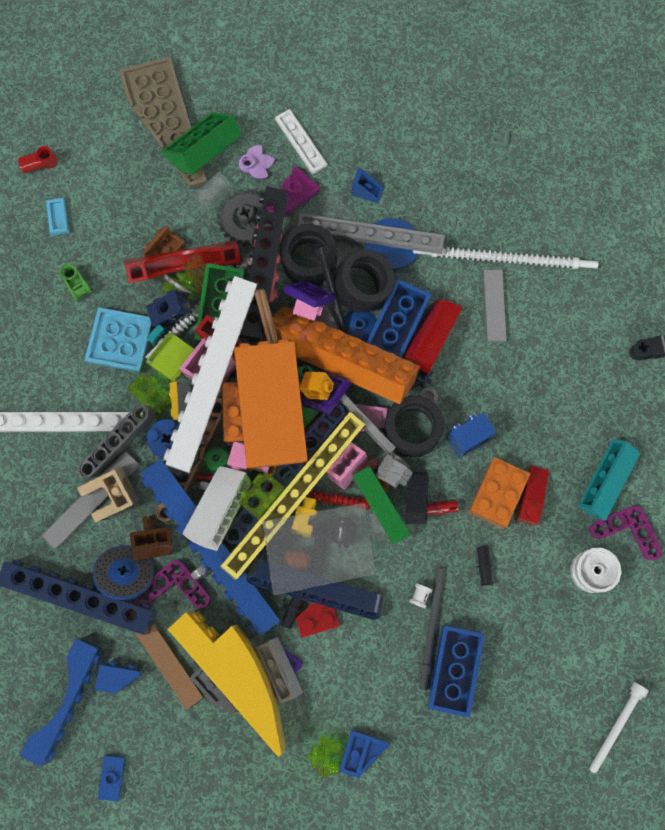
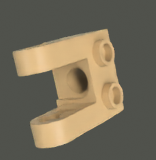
[77,465,139,522]

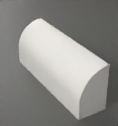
[182,466,252,551]

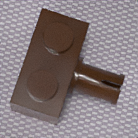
[130,515,173,561]

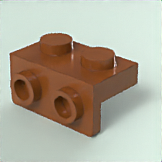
[142,225,186,257]

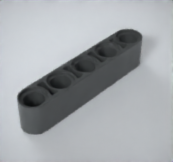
[78,404,155,478]

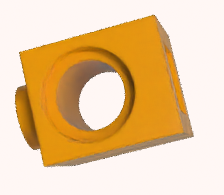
[299,372,334,400]

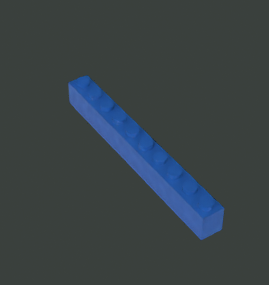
[140,459,280,636]

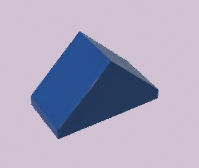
[352,168,384,203]

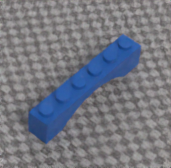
[19,638,102,767]

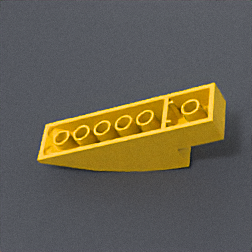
[168,611,286,757]

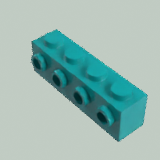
[578,439,640,521]

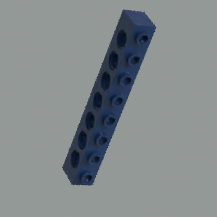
[0,559,157,635]

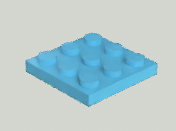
[84,307,152,373]

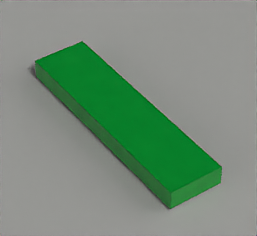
[352,466,410,545]

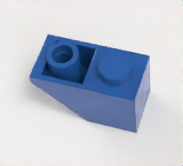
[95,661,143,693]

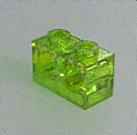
[127,372,171,418]
[239,472,284,520]

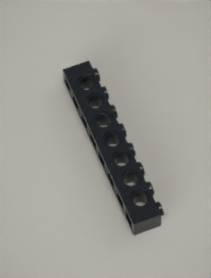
[239,186,289,342]

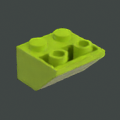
[145,333,194,382]

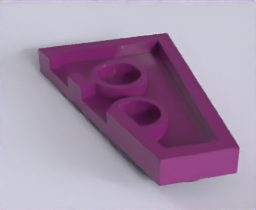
[267,166,320,217]

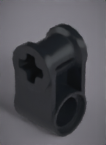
[629,335,665,361]

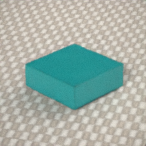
[146,325,167,347]

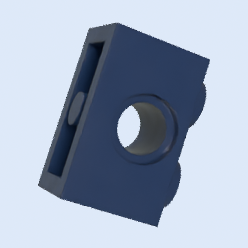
[146,290,192,328]

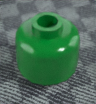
[204,446,230,473]

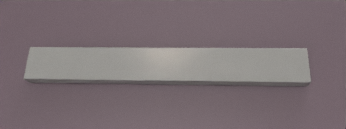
[297,213,445,254]

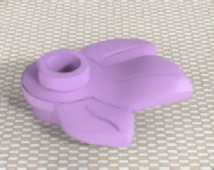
[239,145,275,179]

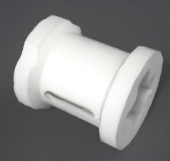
[409,583,433,609]

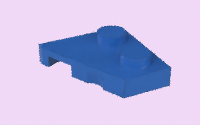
[339,729,389,778]

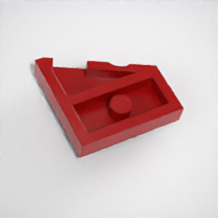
[296,603,340,638]

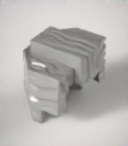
[375,453,413,488]

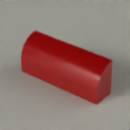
[402,300,463,374]

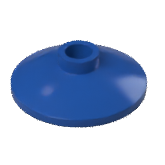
[344,311,377,342]

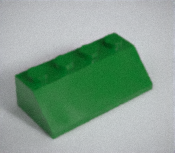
[161,112,242,175]

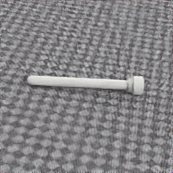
[590,682,649,773]

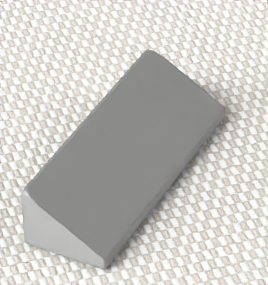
[256,637,303,704]

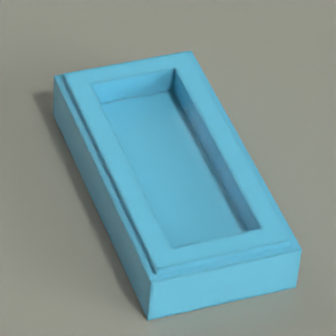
[46,198,69,236]

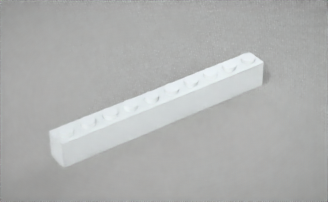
[164,276,257,473]

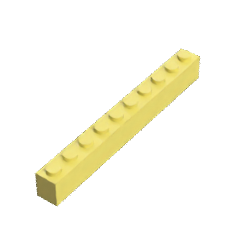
[220,412,365,580]

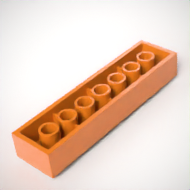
[262,306,420,404]

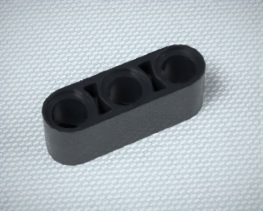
[405,472,428,524]

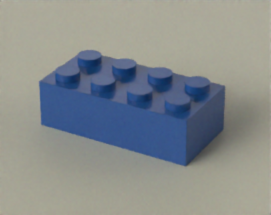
[366,279,431,358]
[427,625,485,718]

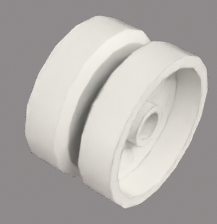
[570,548,621,593]

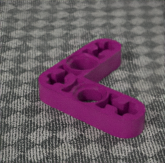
[589,506,662,561]
[136,560,211,609]

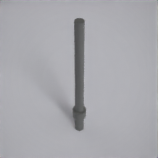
[419,568,445,691]

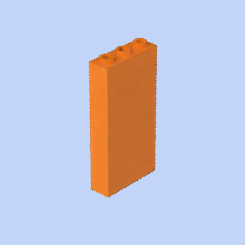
[234,339,308,469]

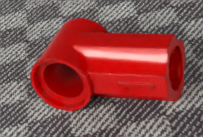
[18,146,58,174]

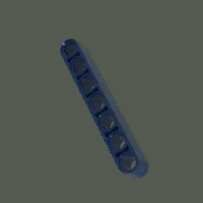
[246,559,383,620]

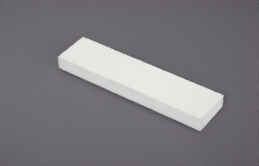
[275,109,328,175]

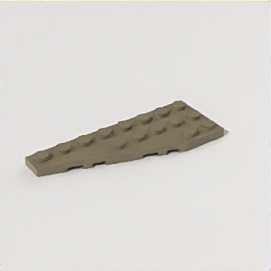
[119,56,208,189]

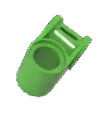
[60,264,92,301]

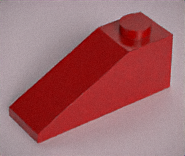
[515,465,549,526]

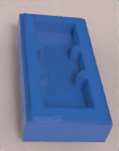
[98,755,126,801]

